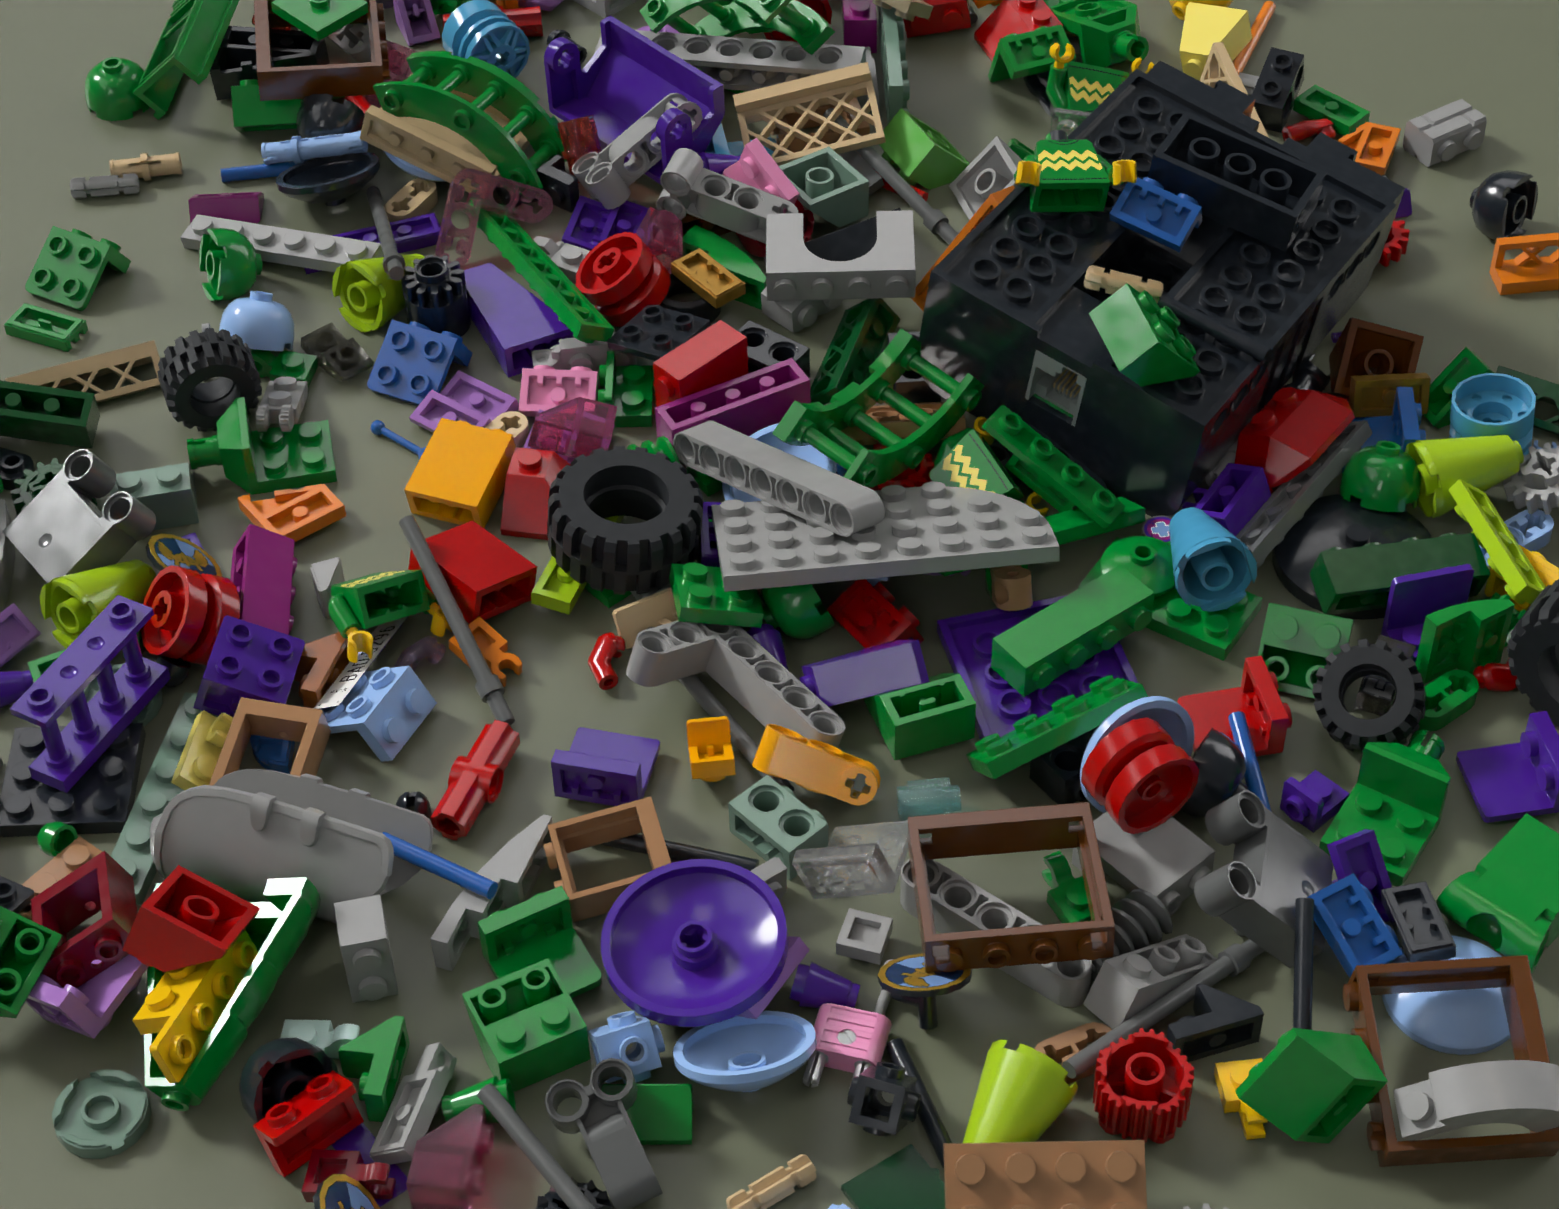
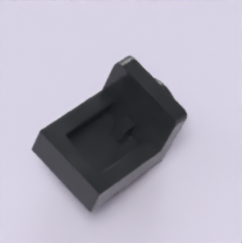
[536,154,579,213]

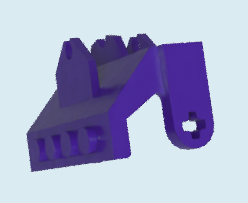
[544,15,725,184]

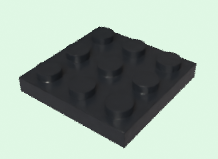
[0,723,146,837]

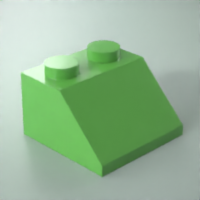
[879,108,970,190]

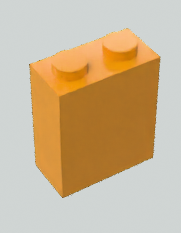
[404,418,516,528]

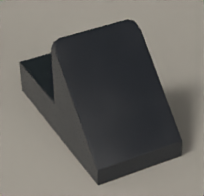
[1167,984,1264,1062]

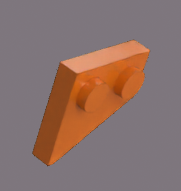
[1338,122,1401,176]
[237,484,346,543]

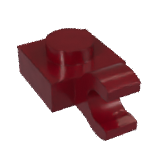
[301,1149,396,1203]

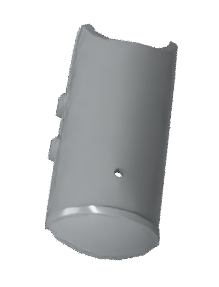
[150,769,433,924]

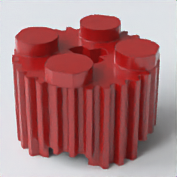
[1093,1028,1194,1144]

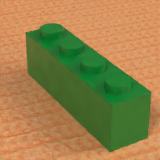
[991,564,1154,697]

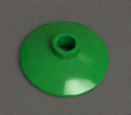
[1100,536,1175,598]

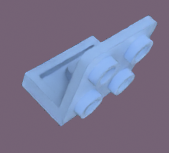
[320,665,437,762]

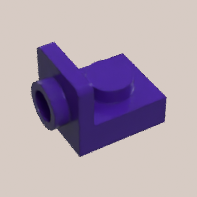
[1280,770,1349,833]

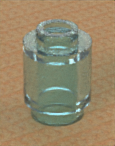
[896,777,961,822]

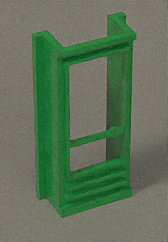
[133,0,239,120]

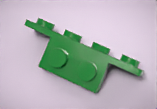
[982,405,1125,529]

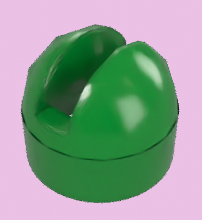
[37,822,78,857]

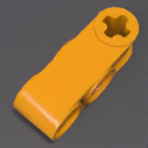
[752,724,881,806]

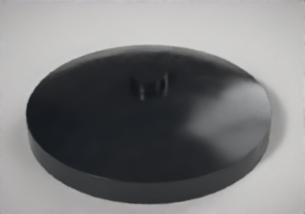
[1272,494,1432,620]

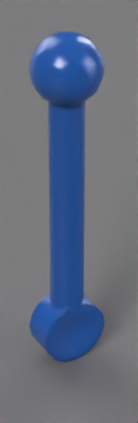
[370,420,426,460]

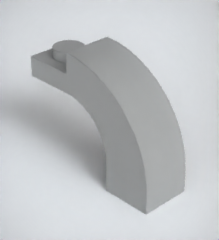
[1393,1060,1559,1141]

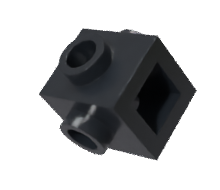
[847,1062,921,1136]

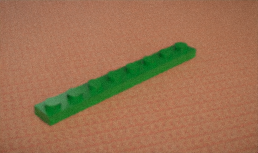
[465,198,614,343]

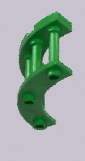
[639,0,836,55]
[373,51,577,196]
[772,329,984,488]

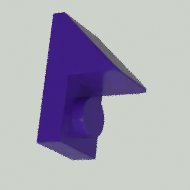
[1327,829,1392,923]

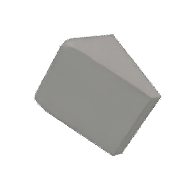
[310,557,345,619]

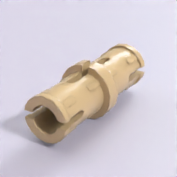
[109,152,183,181]

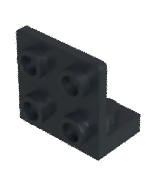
[607,305,711,361]

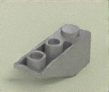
[1083,934,1218,1030]

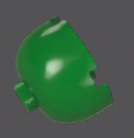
[85,57,150,121]
[199,228,262,301]
[1339,441,1422,512]
[761,584,835,640]

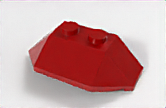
[1234,387,1355,493]

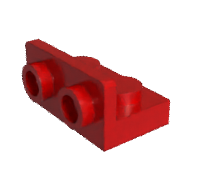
[826,579,924,649]

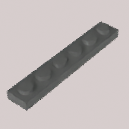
[1236,420,1373,568]

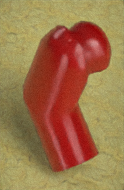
[1282,118,1336,141]
[588,632,626,690]
[1473,657,1517,692]

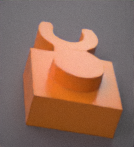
[449,616,522,687]

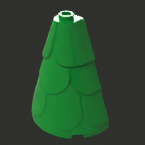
[144,877,321,1111]

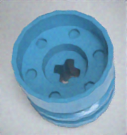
[442,0,530,78]
[1449,373,1536,456]

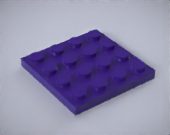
[937,595,1138,740]

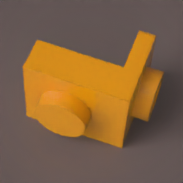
[686,716,736,782]

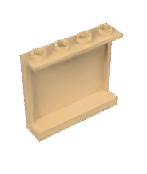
[359,51,530,200]

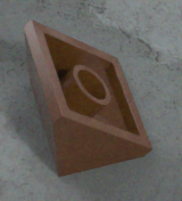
[1329,318,1424,397]

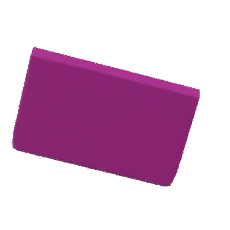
[188,192,264,223]

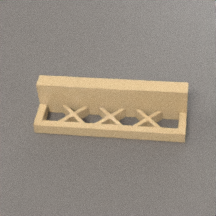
[5,340,161,403]

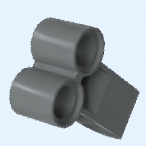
[545,1058,663,1209]

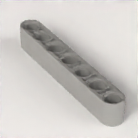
[673,421,885,537]

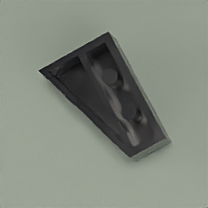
[210,26,330,100]

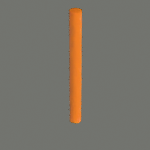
[1233,1,1276,75]

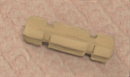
[1084,265,1163,303]
[726,1154,816,1209]

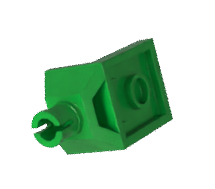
[1049,0,1149,68]
[187,397,337,495]
[1319,730,1451,887]

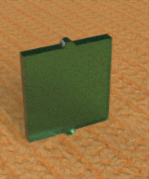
[841,1144,945,1209]

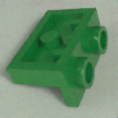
[598,350,654,428]

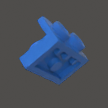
[1109,177,1202,253]
[1307,873,1403,978]

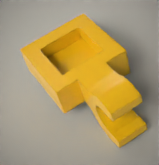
[1214,1058,1268,1140]

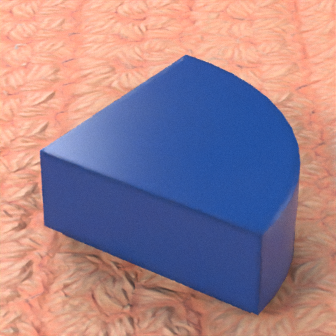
[250,735,295,774]

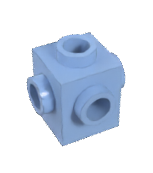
[588,1011,665,1084]

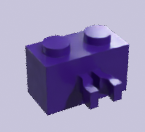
[1182,463,1271,536]

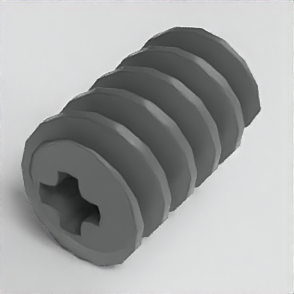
[1091,889,1173,981]

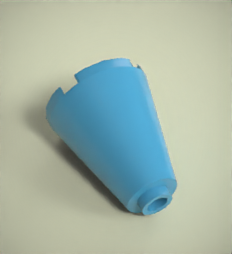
[1169,507,1257,612]

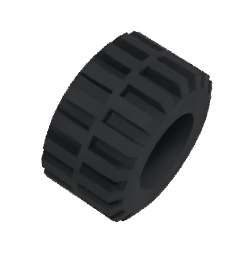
[157,328,262,432]
[1313,639,1426,754]

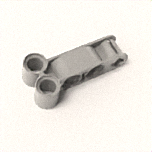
[572,93,702,210]
[656,148,798,244]

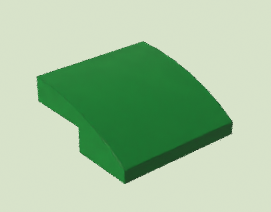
[1415,599,1515,684]

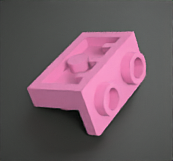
[722,138,800,213]
[518,365,601,418]

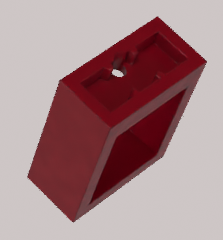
[31,850,138,988]

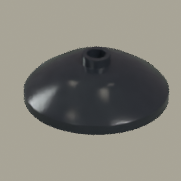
[276,152,380,206]

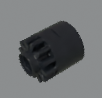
[401,255,471,337]

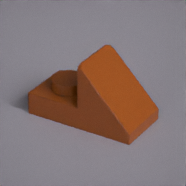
[294,632,350,708]

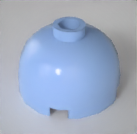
[219,291,294,351]

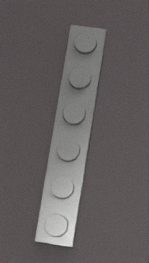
[180,214,384,272]

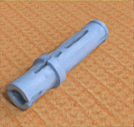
[261,131,368,165]

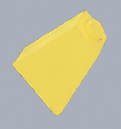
[1179,2,1252,81]

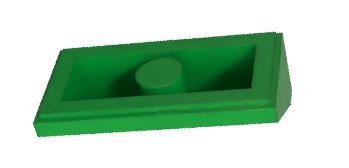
[601,1084,694,1145]

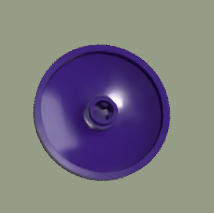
[601,859,789,1027]

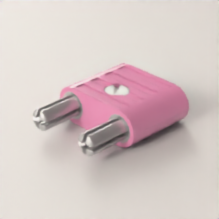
[802,1003,892,1089]

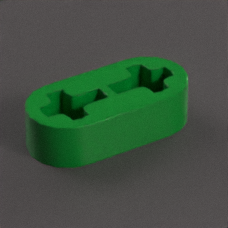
[1418,670,1479,732]

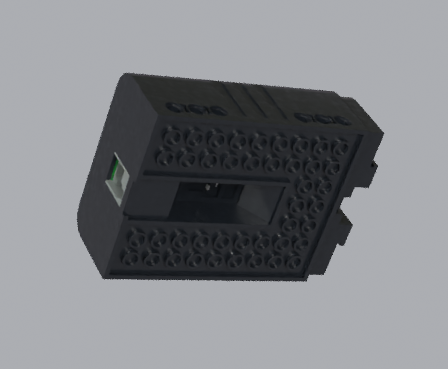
[919,61,1405,517]

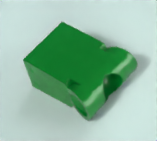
[1436,813,1559,974]

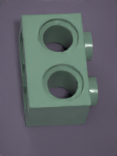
[728,775,829,881]

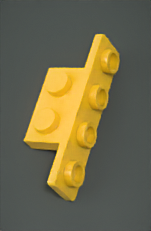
[132,930,258,1083]

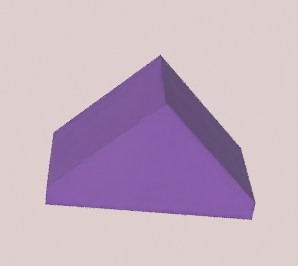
[393,0,441,46]

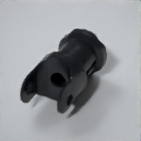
[1283,353,1330,392]

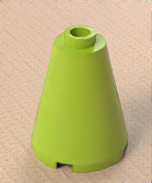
[332,253,425,332]
[1405,435,1524,518]
[40,559,156,649]
[963,1039,1078,1143]

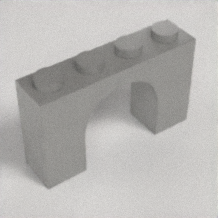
[766,210,916,301]

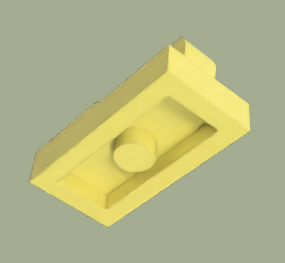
[171,710,233,790]

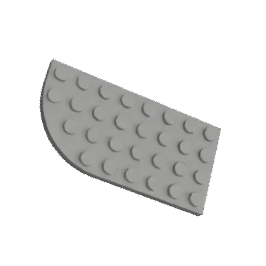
[711,482,1060,592]

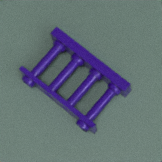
[10,595,171,793]

